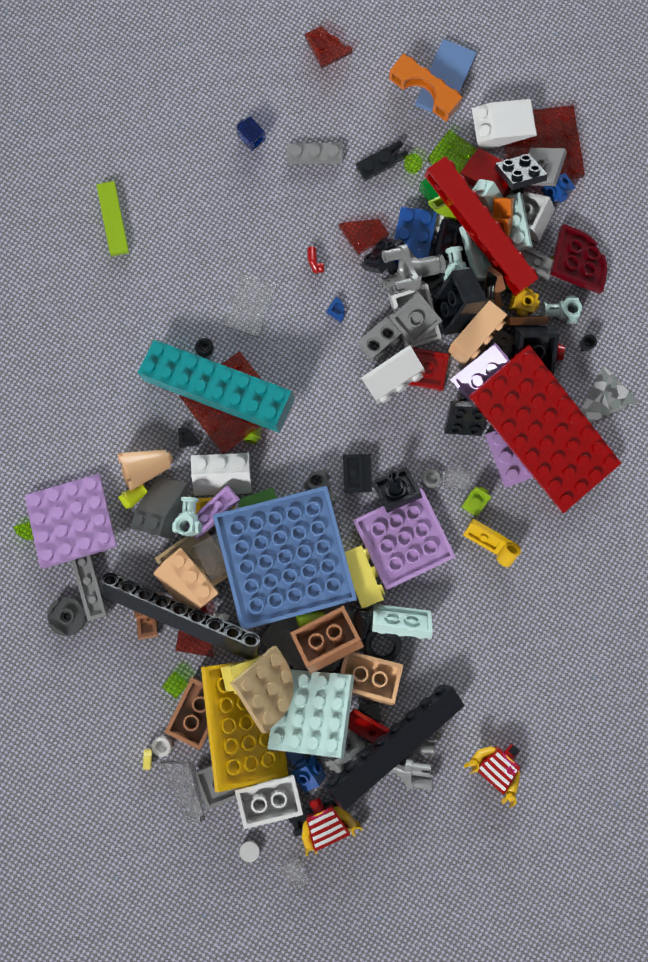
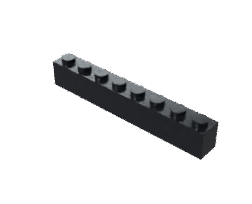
[324,684,465,811]

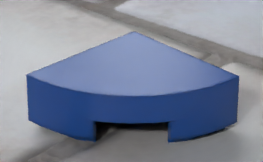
[326,296,345,323]

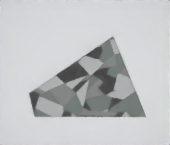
[581,365,639,423]

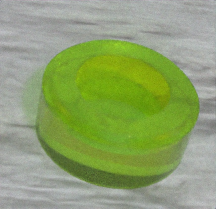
[403,154,422,174]

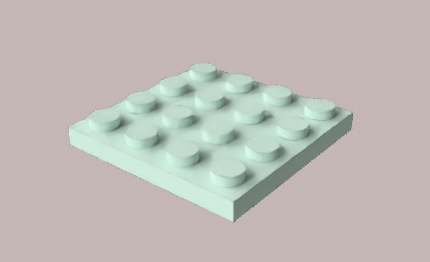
[268,670,354,759]

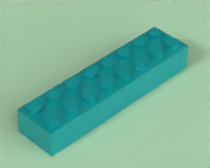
[137,340,295,433]

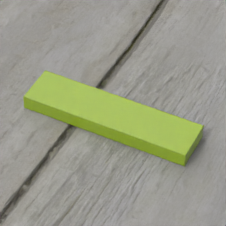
[96,181,129,257]

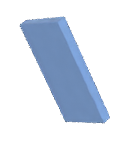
[415,39,477,113]

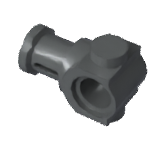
[302,469,340,505]

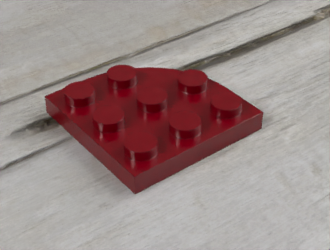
[550,224,607,294]

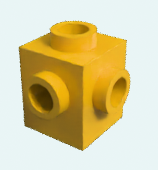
[508,288,540,316]

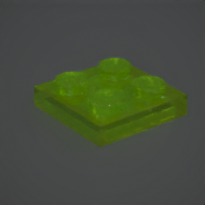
[427,129,477,175]

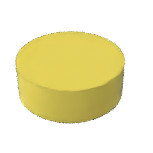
[143,749,152,770]

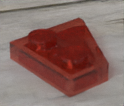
[305,26,353,69]
[338,219,389,256]

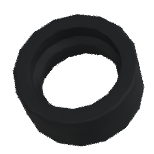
[364,629,401,661]

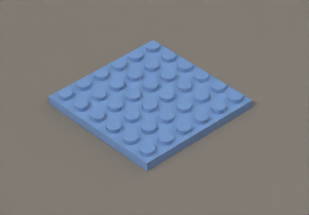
[213,486,357,629]

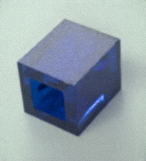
[236,116,266,151]

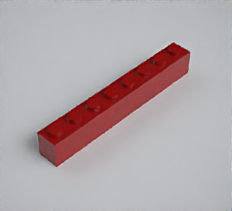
[424,156,538,297]

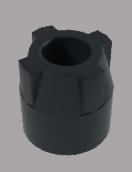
[579,334,597,352]

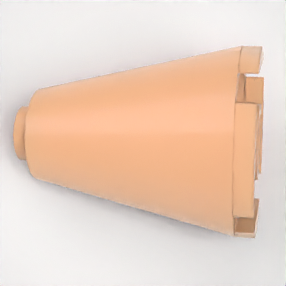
[117,449,173,491]

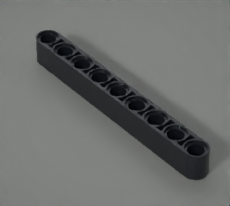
[101,573,260,660]

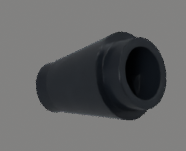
[354,608,373,639]

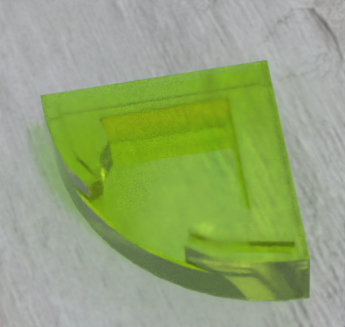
[13,521,34,540]

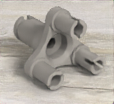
[379,244,446,293]
[318,729,369,796]
[389,742,436,791]

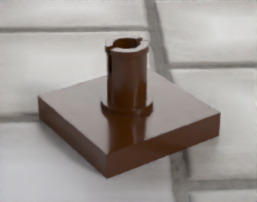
[504,316,549,326]

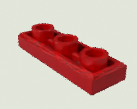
[348,709,390,743]

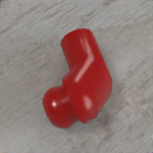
[307,246,324,274]

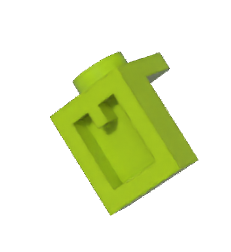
[461,486,492,518]

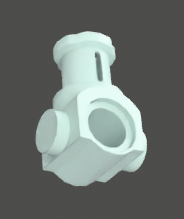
[444,246,470,281]
[541,295,582,324]
[172,497,202,537]

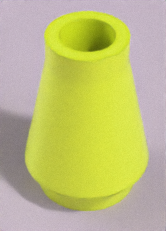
[118,484,147,510]

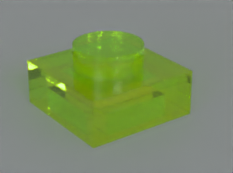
[161,671,189,699]

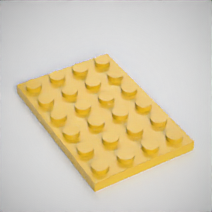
[201,661,288,793]

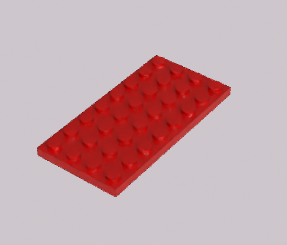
[468,345,622,513]

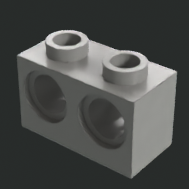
[358,316,402,362]

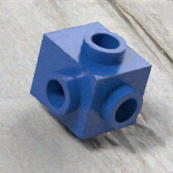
[541,173,576,204]
[291,756,327,793]

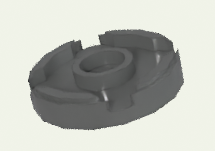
[47,597,87,636]

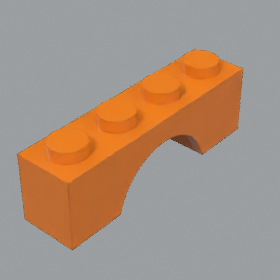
[389,53,462,122]

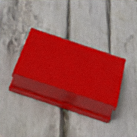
[460,148,512,197]

